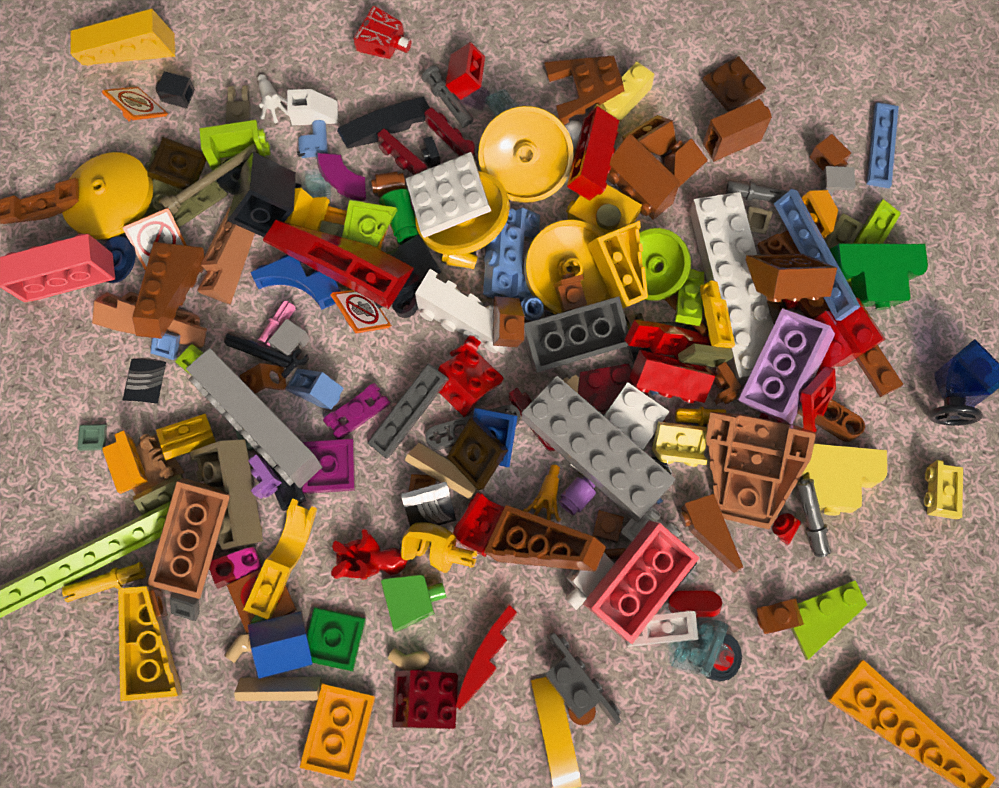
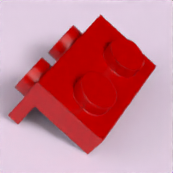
[453,492,505,557]

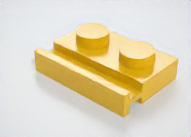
[156,413,216,460]

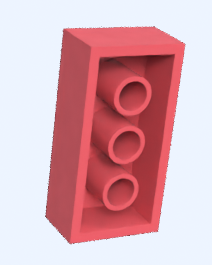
[0,234,115,302]
[583,520,699,644]

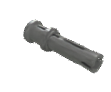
[421,65,474,128]

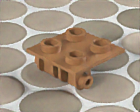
[132,433,185,495]

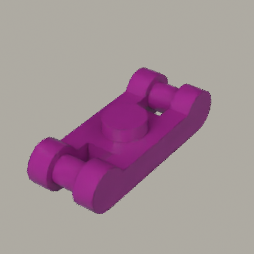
[323,383,391,440]

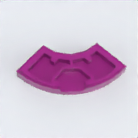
[316,153,366,201]

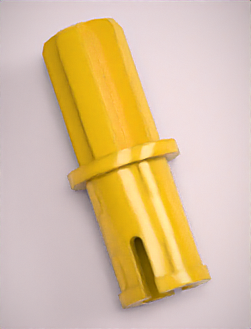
[675,406,726,426]

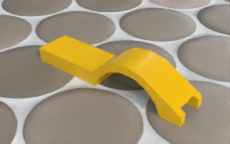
[244,499,317,620]

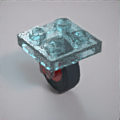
[671,617,742,682]

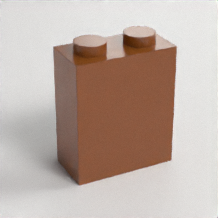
[702,99,772,162]

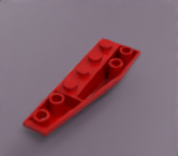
[263,220,414,310]

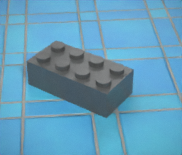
[524,297,629,372]

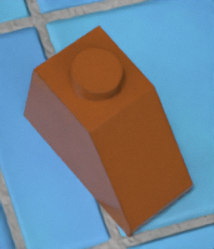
[622,115,676,156]
[665,138,708,187]
[493,296,524,347]

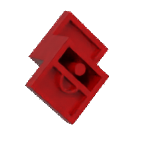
[813,298,886,376]

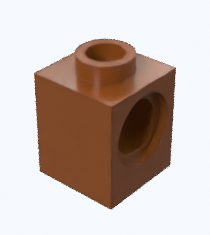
[809,134,851,171]

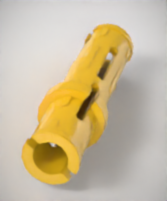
[62,562,146,603]

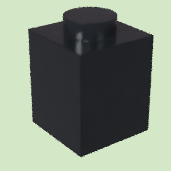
[156,71,195,108]

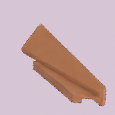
[197,206,255,304]
[92,291,207,348]

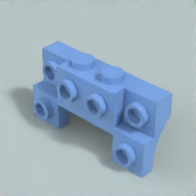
[483,207,540,302]

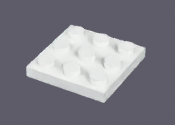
[405,152,491,238]

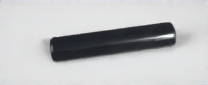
[224,332,293,368]

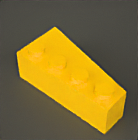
[70,9,175,65]
[118,586,182,701]

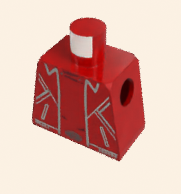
[354,6,412,59]

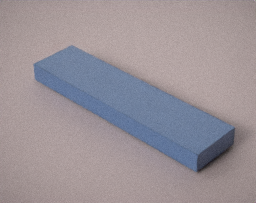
[866,102,899,189]

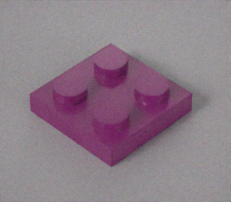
[302,439,355,494]

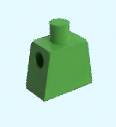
[381,575,447,632]

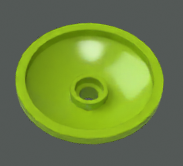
[639,228,691,301]

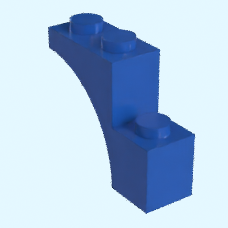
[250,255,341,310]

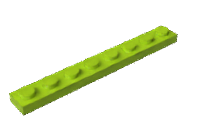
[0,501,171,618]

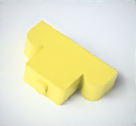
[800,444,887,515]

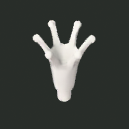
[257,74,289,123]

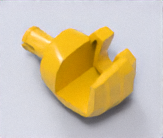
[401,522,477,573]

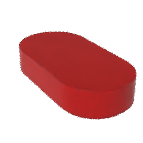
[668,590,722,617]

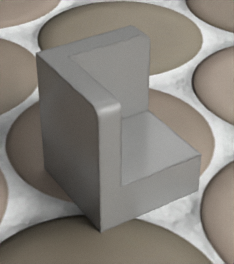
[820,166,855,196]
[268,319,310,355]

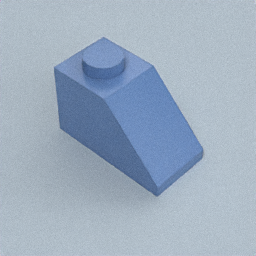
[285,368,344,409]

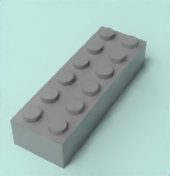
[186,348,322,488]
[522,376,676,523]

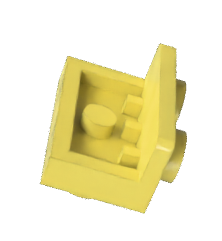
[652,421,708,467]
[924,460,963,519]

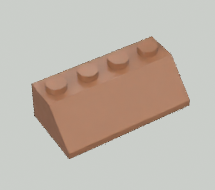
[147,478,230,599]

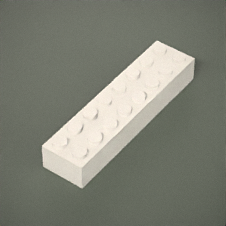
[689,192,774,385]

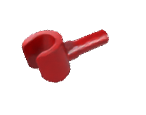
[450,335,481,357]

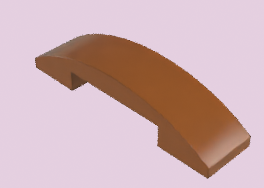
[0,178,79,224]

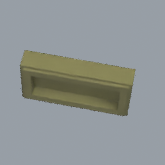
[678,344,734,367]

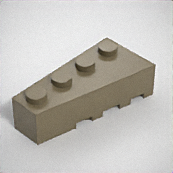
[189,439,263,550]

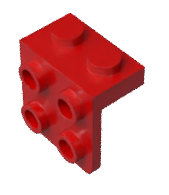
[438,350,504,417]

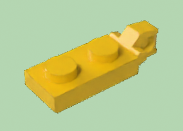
[700,280,735,349]

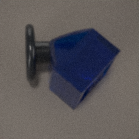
[928,339,999,426]

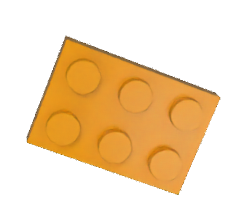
[299,684,376,781]

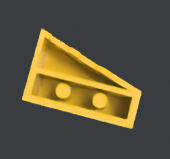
[588,220,648,308]

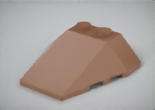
[706,412,816,529]

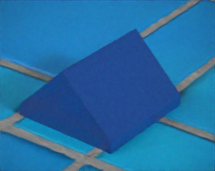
[473,408,518,467]
[248,611,313,679]

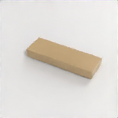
[405,443,478,499]
[234,677,321,701]

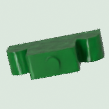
[829,244,928,310]

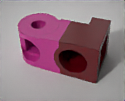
[209,547,262,589]

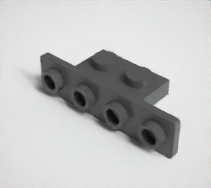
[544,632,622,726]

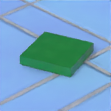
[307,607,366,672]

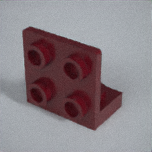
[392,670,458,729]

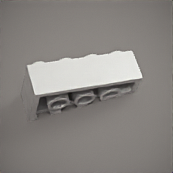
[415,269,507,354]

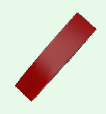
[625,320,711,359]
[456,605,517,711]

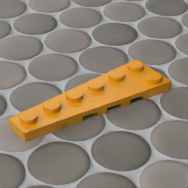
[828,660,996,788]

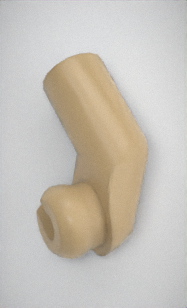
[224,634,251,663]
[388,648,430,671]

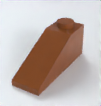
[680,494,744,573]

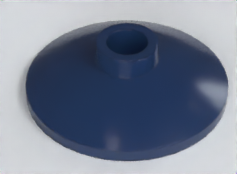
[103,237,136,283]

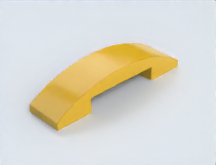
[530,677,581,788]

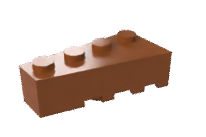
[132,242,204,339]
[484,505,606,572]

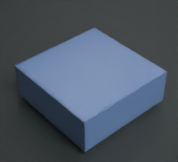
[150,331,181,360]

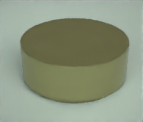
[596,204,621,230]

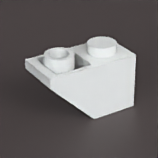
[287,89,338,125]

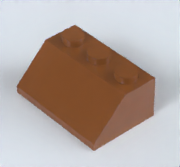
[607,134,680,220]
[745,254,837,302]

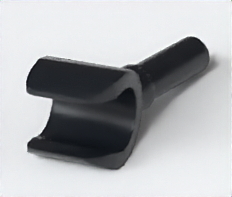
[281,349,309,378]

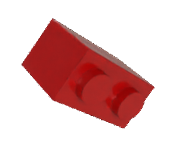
[445,42,485,100]

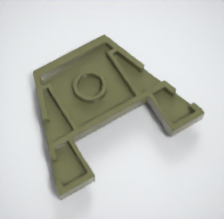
[141,145,229,228]

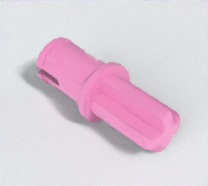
[258,301,296,347]

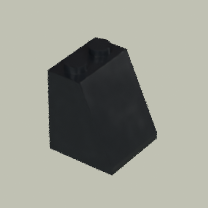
[227,152,296,237]

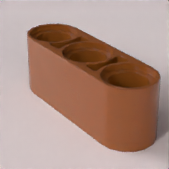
[798,399,865,442]

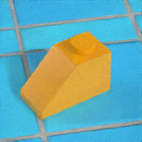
[801,190,838,239]

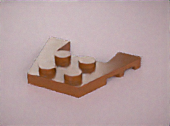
[544,55,625,125]

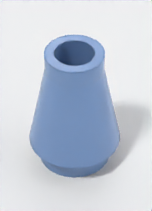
[521,296,544,321]

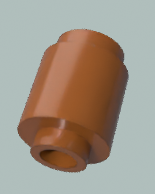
[371,171,406,198]

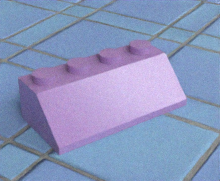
[738,308,835,424]

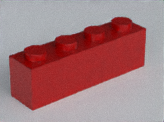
[567,106,620,201]

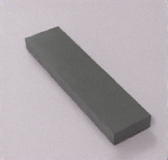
[367,363,449,459]

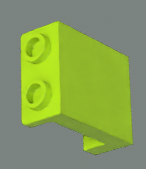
[199,120,271,171]

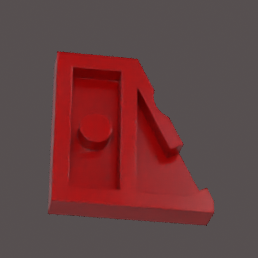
[800,366,836,433]

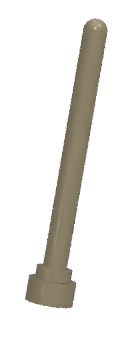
[159,144,258,216]

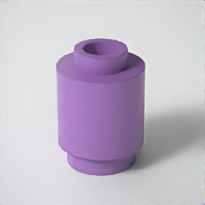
[558,477,596,515]

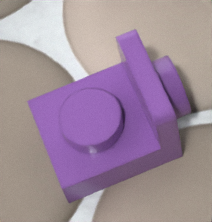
[248,454,282,498]

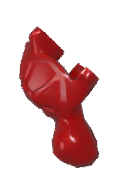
[331,529,408,580]

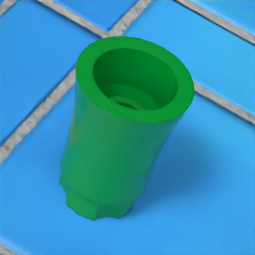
[378,189,419,245]

